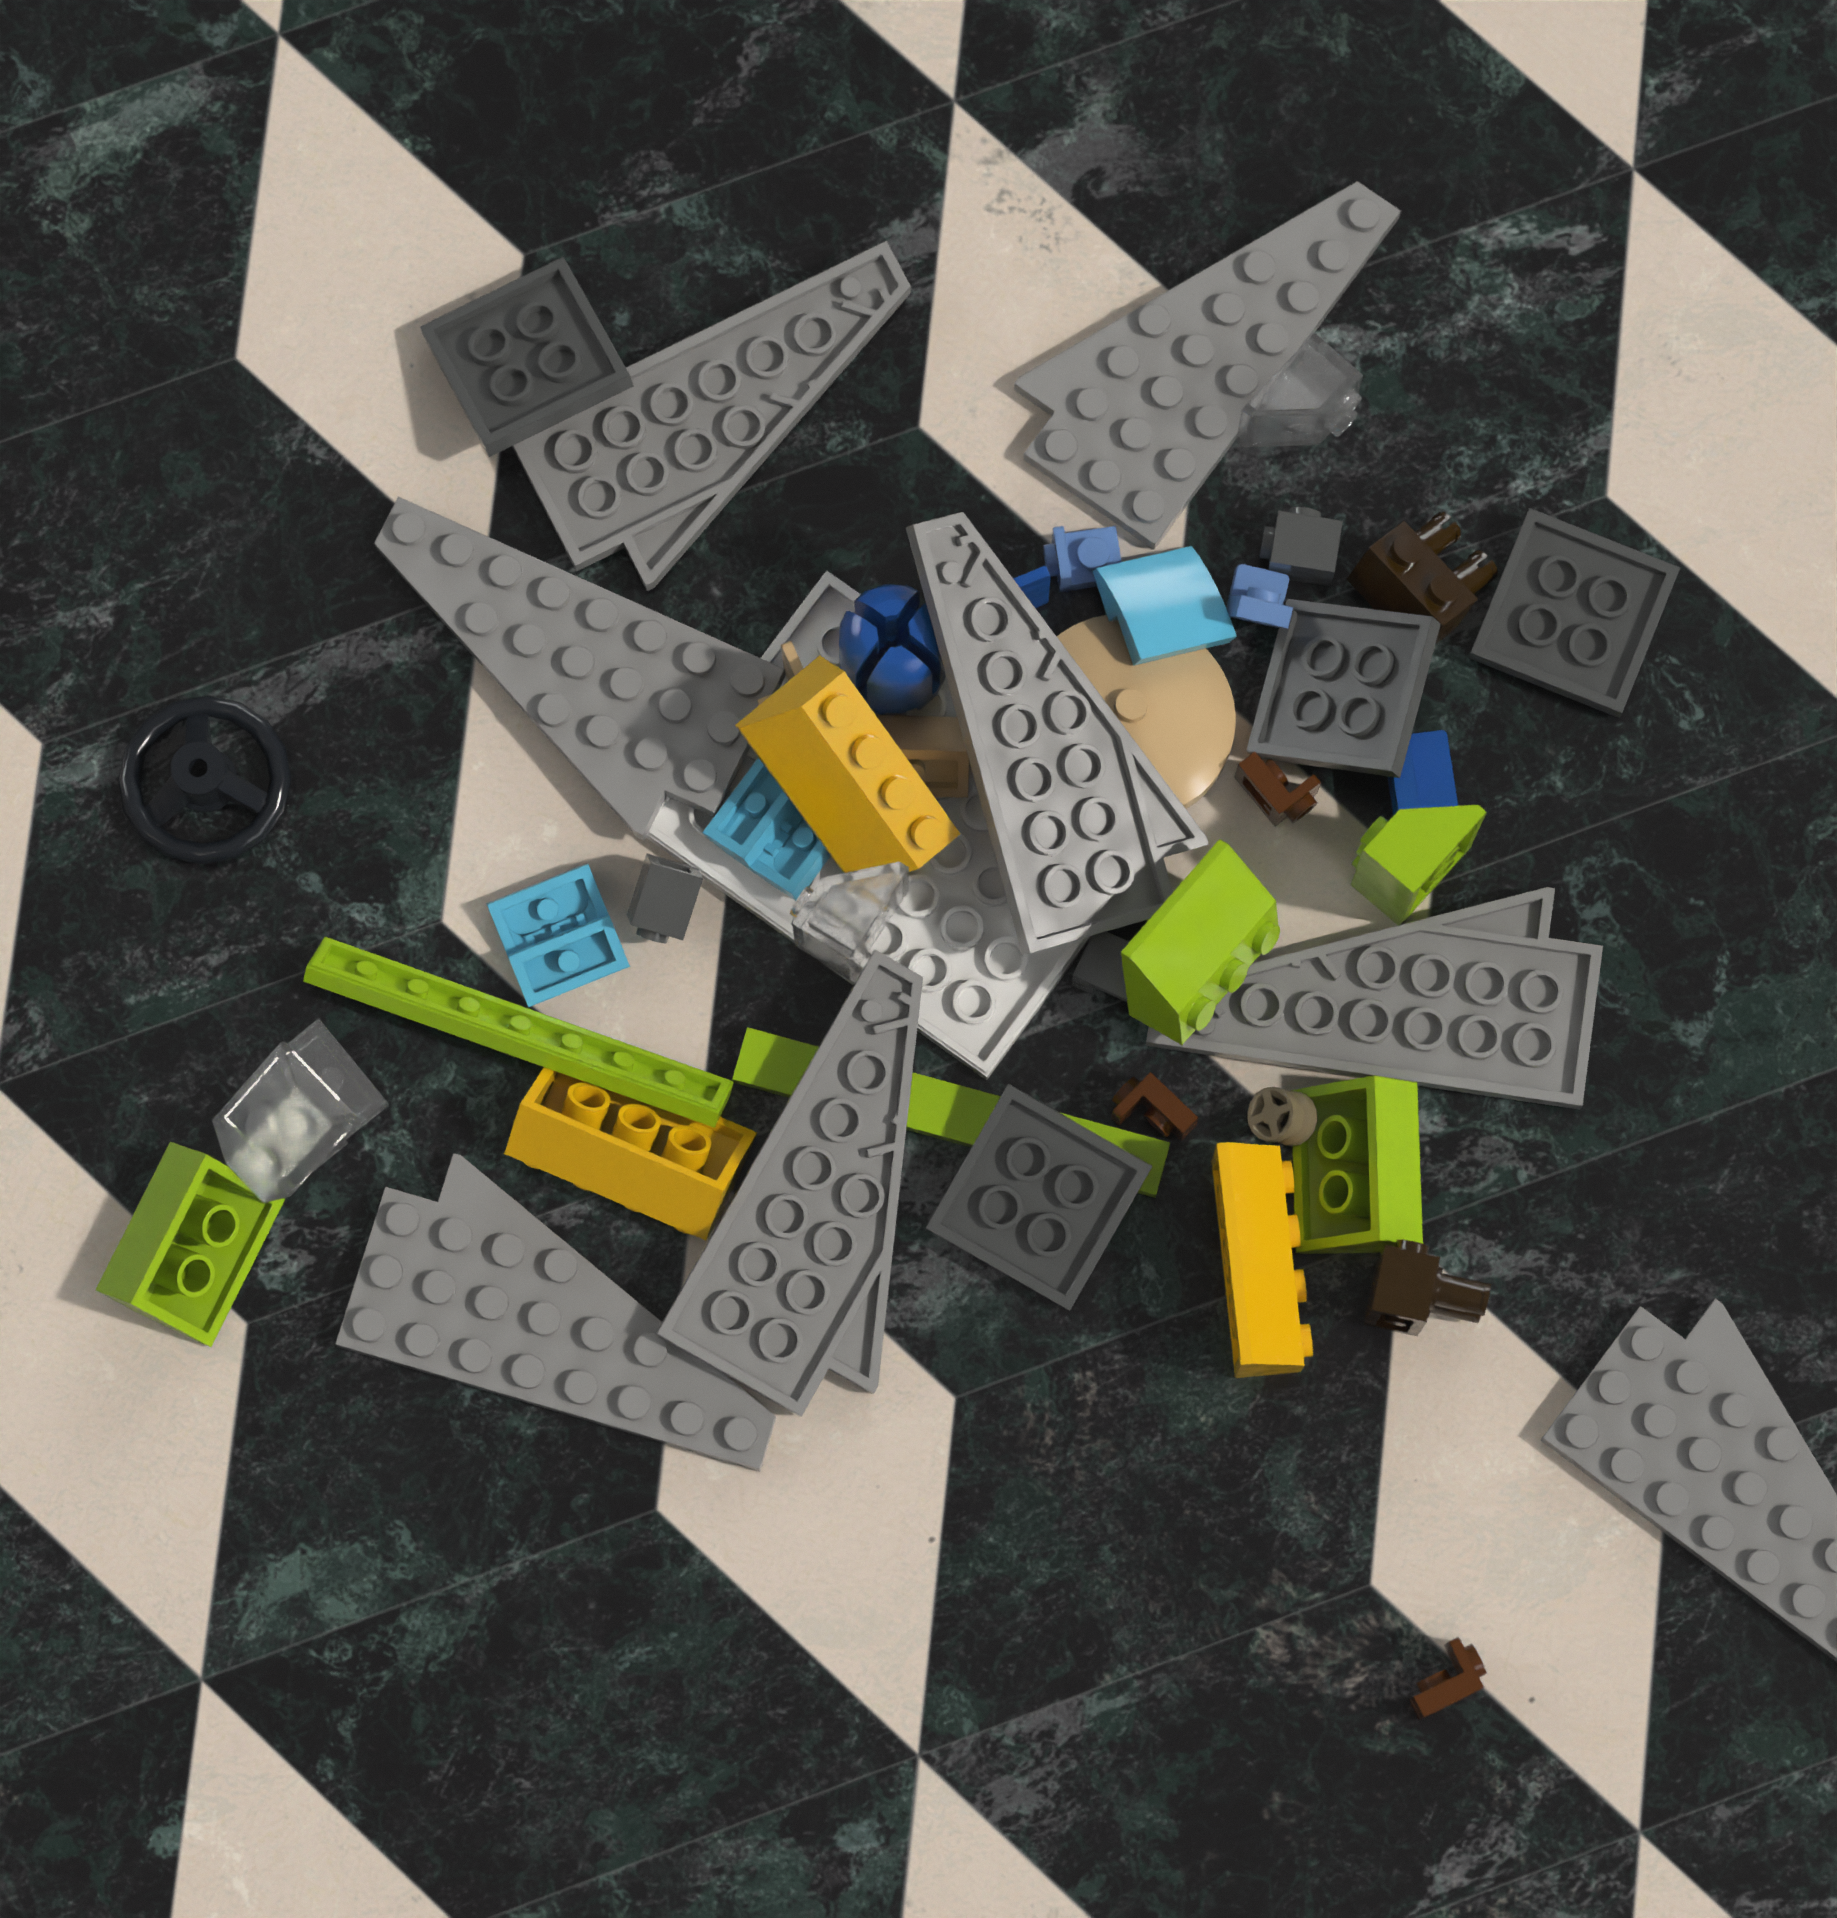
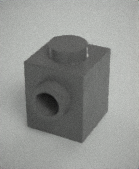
[1260,507,1343,587]
[627,853,703,943]

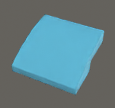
[1092,546,1237,666]
[702,757,831,901]
[486,863,630,1007]

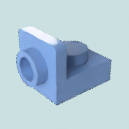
[1043,526,1122,592]
[1226,564,1293,629]

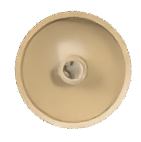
[1057,615,1236,809]

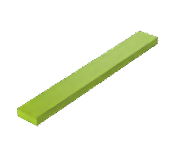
[303,937,734,1128]
[732,1027,1170,1198]

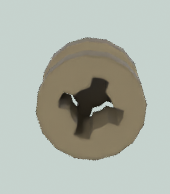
[1247,1087,1317,1146]

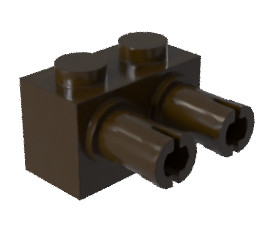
[1346,512,1498,645]
[1363,1240,1491,1336]

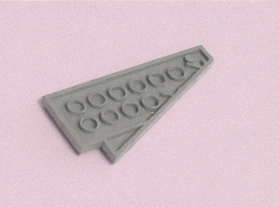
[1014,181,1401,550]
[512,241,911,591]
[374,497,786,840]
[906,512,1209,955]
[1146,887,1603,1110]
[656,949,923,1417]
[336,1153,776,1472]
[1541,1299,1837,1662]

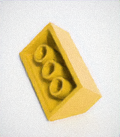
[735,655,961,889]
[504,1067,757,1241]
[1211,1142,1313,1378]

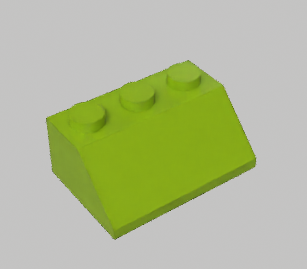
[1351,805,1486,925]
[1121,839,1280,1045]
[1292,1075,1423,1254]
[95,1142,285,1347]

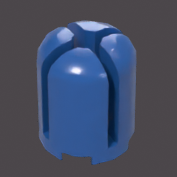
[839,584,946,715]

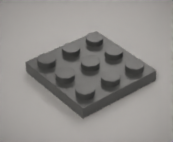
[420,257,633,457]
[1469,508,1680,718]
[1246,599,1441,778]
[926,1084,1152,1311]

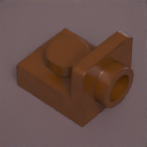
[1234,751,1321,827]
[1112,1072,1198,1141]
[1409,1637,1487,1720]

